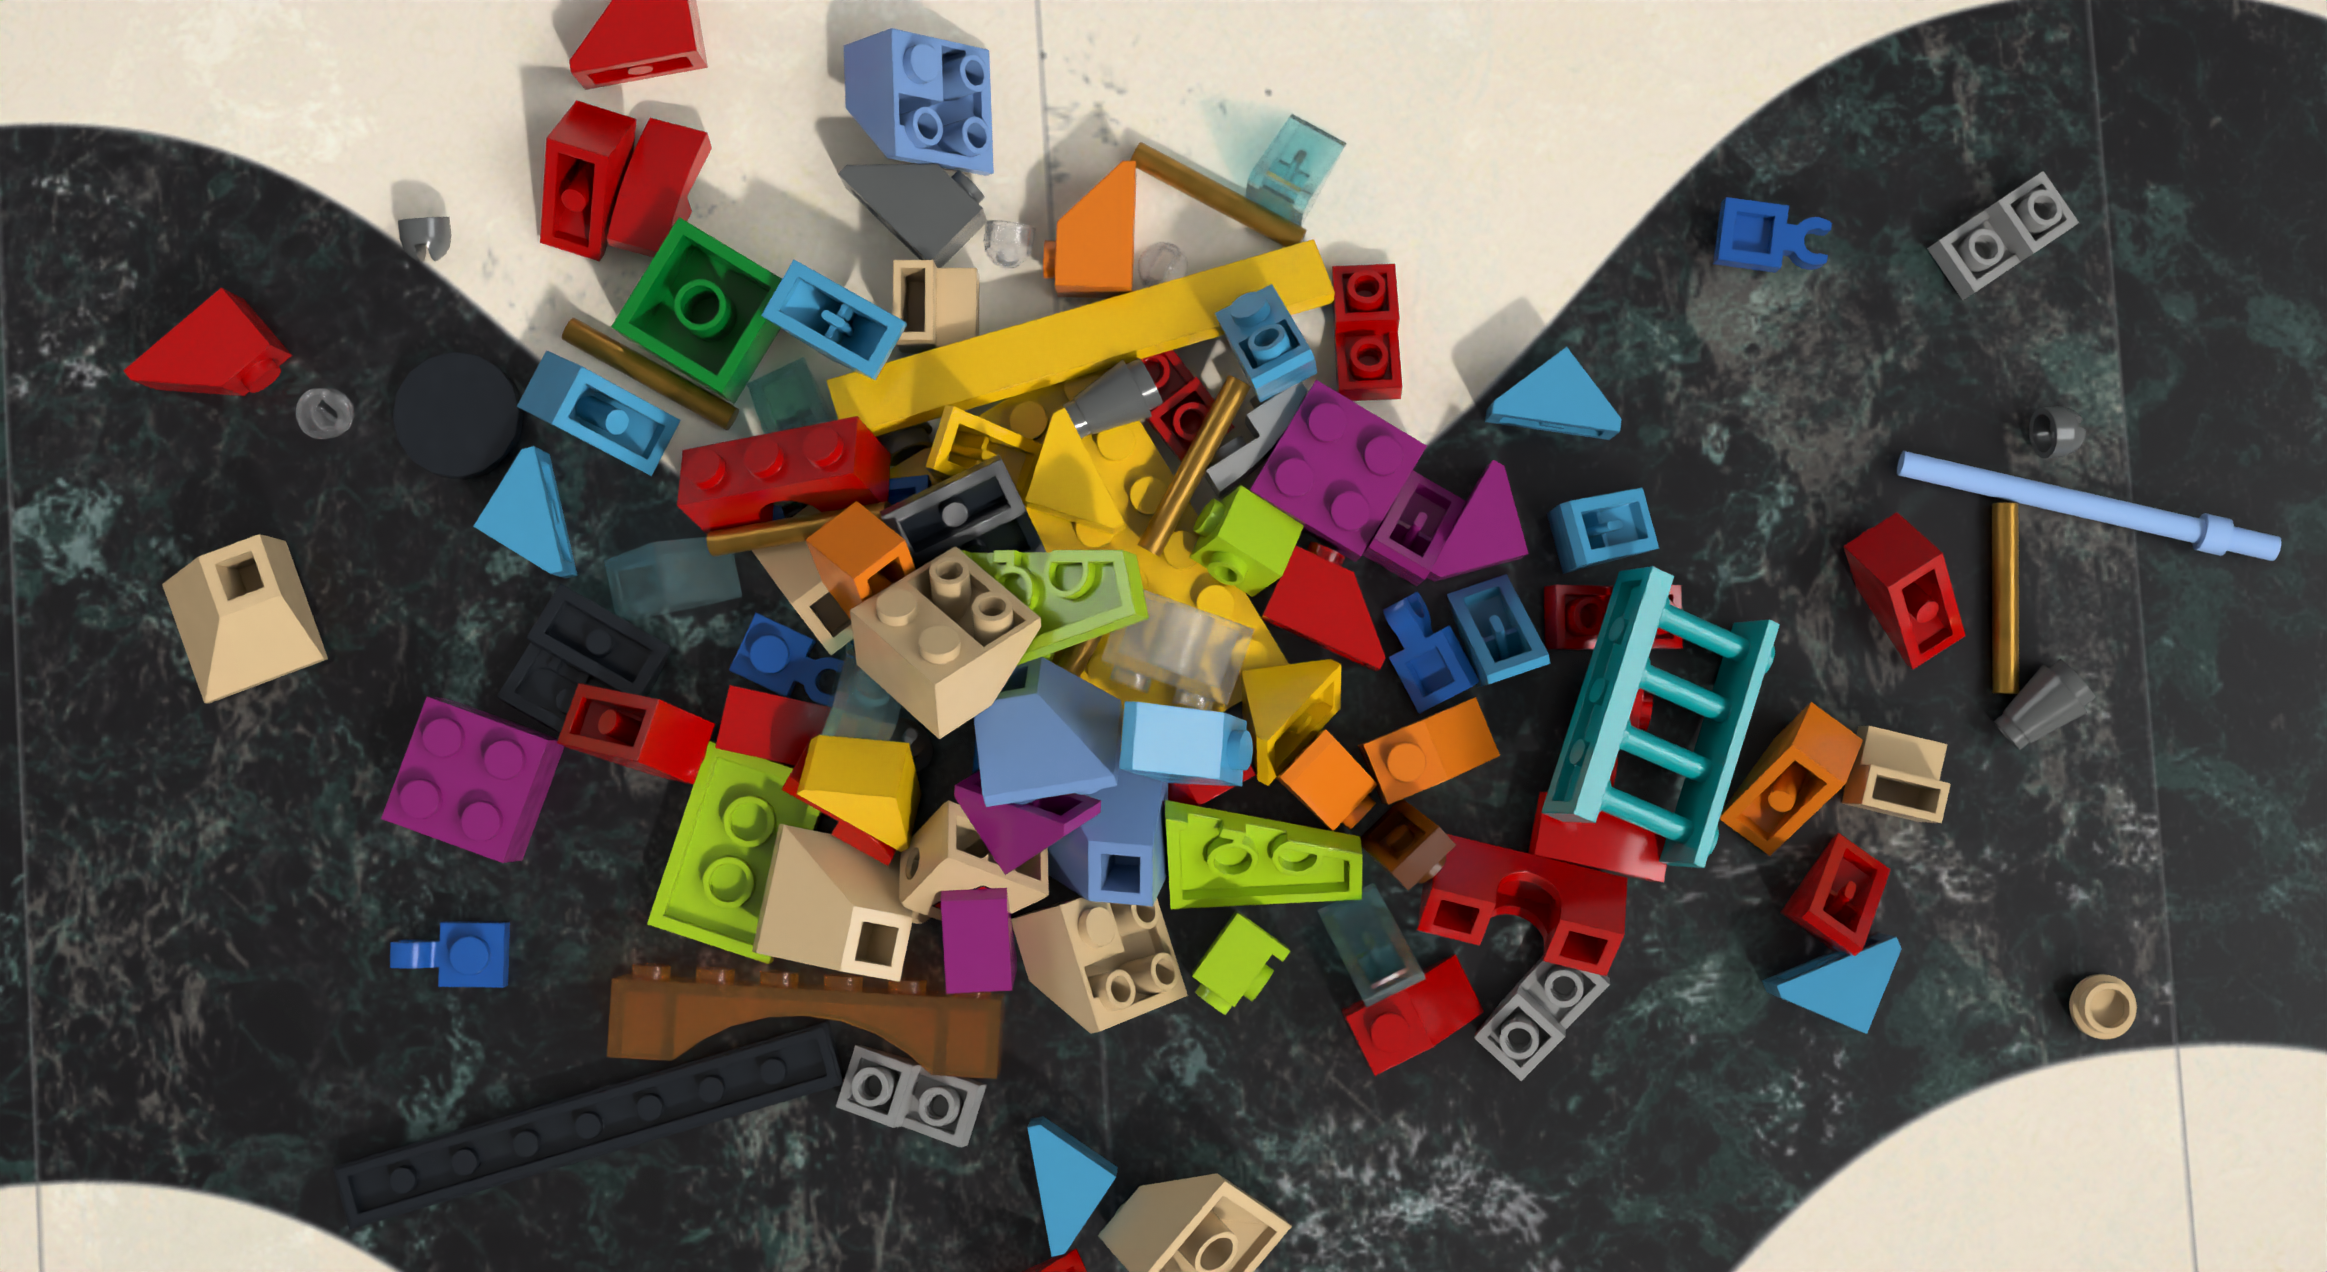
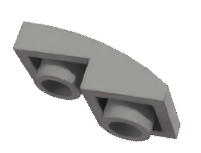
[1927,171,2079,300]
[1205,382,1307,498]
[1474,955,1610,1081]
[836,1045,987,1147]

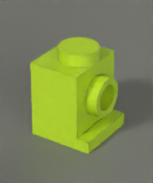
[1192,910,1290,1015]

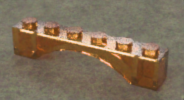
[607,963,1005,1079]

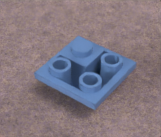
[844,28,994,176]
[974,657,1123,807]
[1048,752,1168,907]

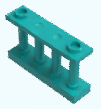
[1541,566,1780,868]

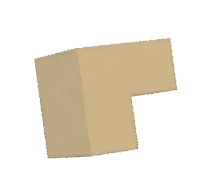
[893,260,980,353]
[1841,726,1950,823]

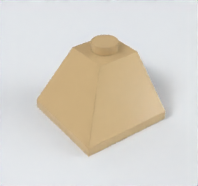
[1098,1173,1292,1272]

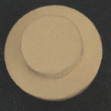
[2069,974,2137,1039]

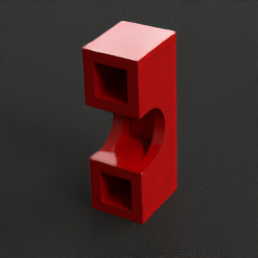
[677,416,891,534]
[1417,834,1628,976]

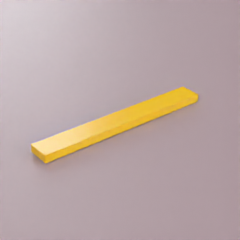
[826,239,1335,437]

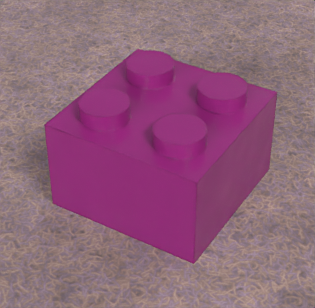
[1250,380,1427,563]
[381,696,564,863]

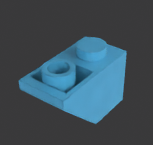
[1215,284,1317,403]

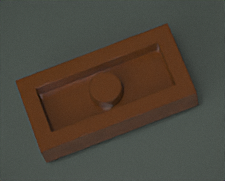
[1360,799,1456,891]

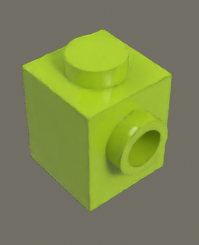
[1189,485,1304,597]

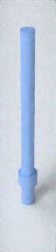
[1897,451,2281,561]

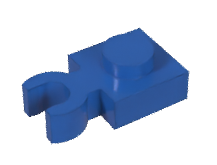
[1713,197,1832,273]
[729,613,852,706]

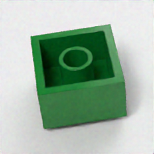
[611,217,782,404]

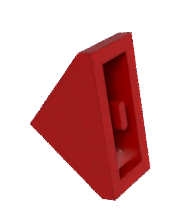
[1780,833,1891,956]

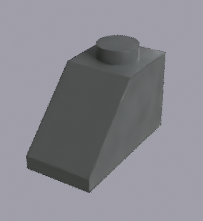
[838,164,987,268]

